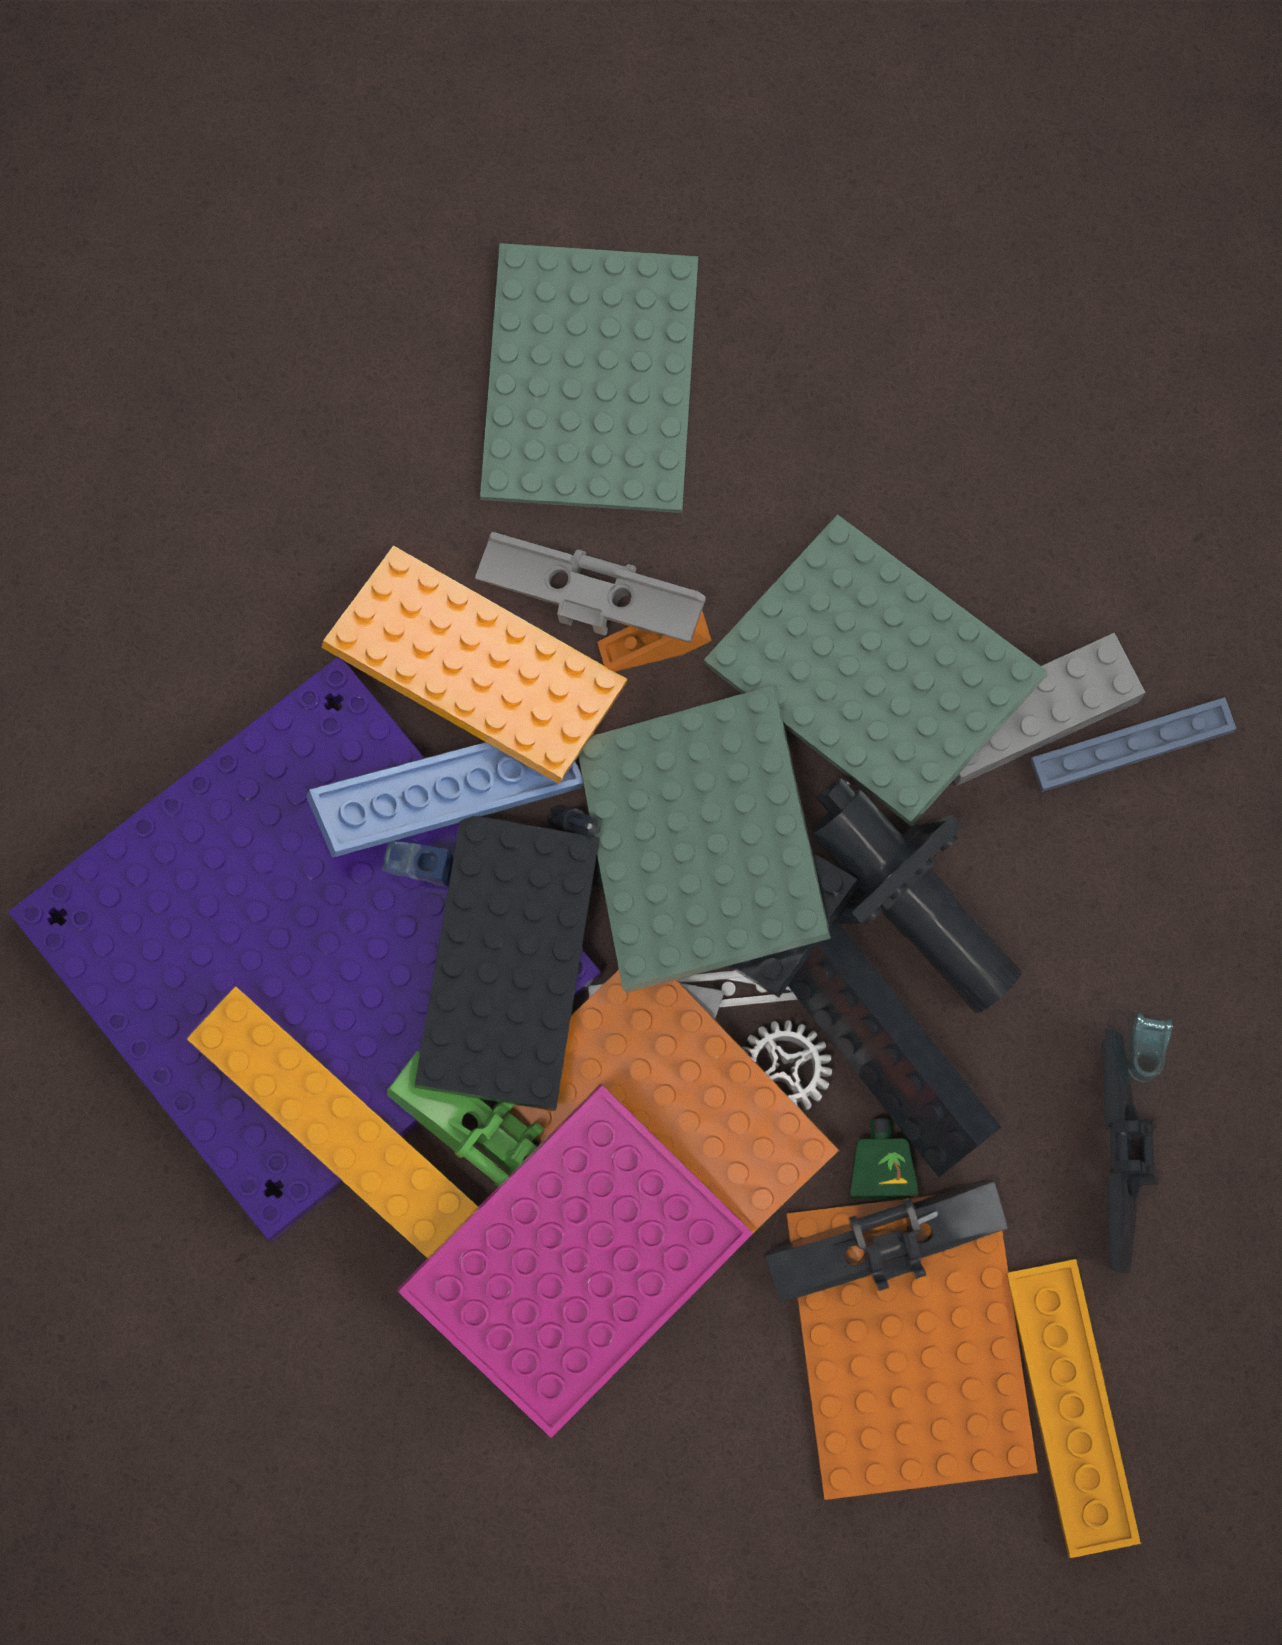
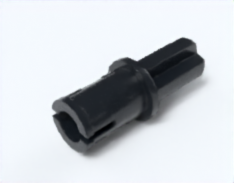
[548,806,600,838]

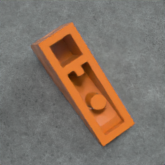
[597,611,712,672]

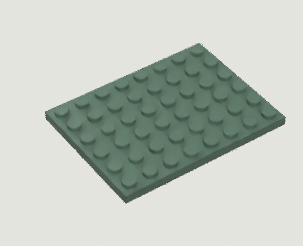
[480,243,698,513]
[704,515,1047,826]
[579,685,831,993]

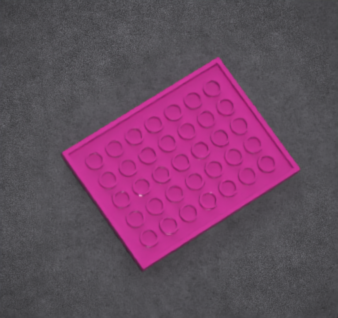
[398,1083,753,1438]

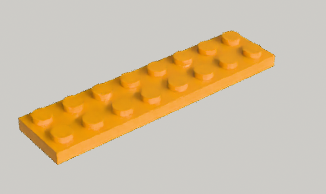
[1006,1259,1141,1558]

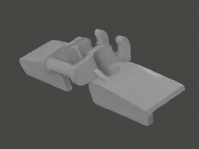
[475,532,706,643]

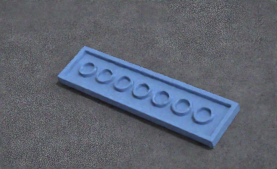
[306,742,584,858]

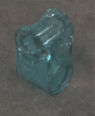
[1128,1012,1172,1083]

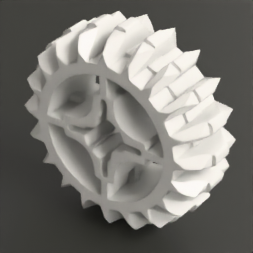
[742,1021,832,1110]

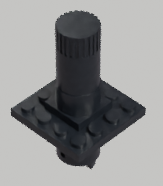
[810,778,1022,1013]

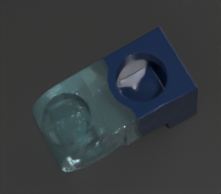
[382,841,454,887]

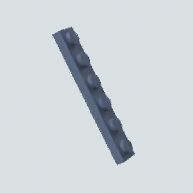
[1030,697,1237,792]

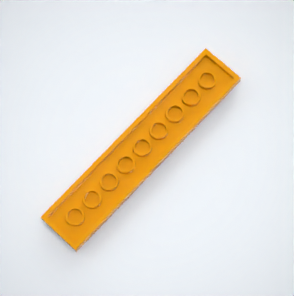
[187,986,478,1258]

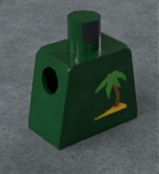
[848,1119,918,1199]

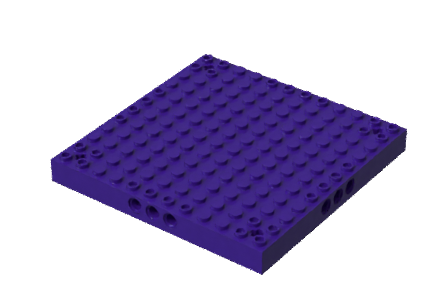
[8,657,601,1242]

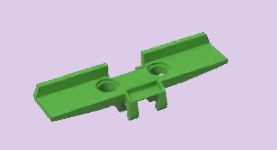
[387,1051,545,1187]

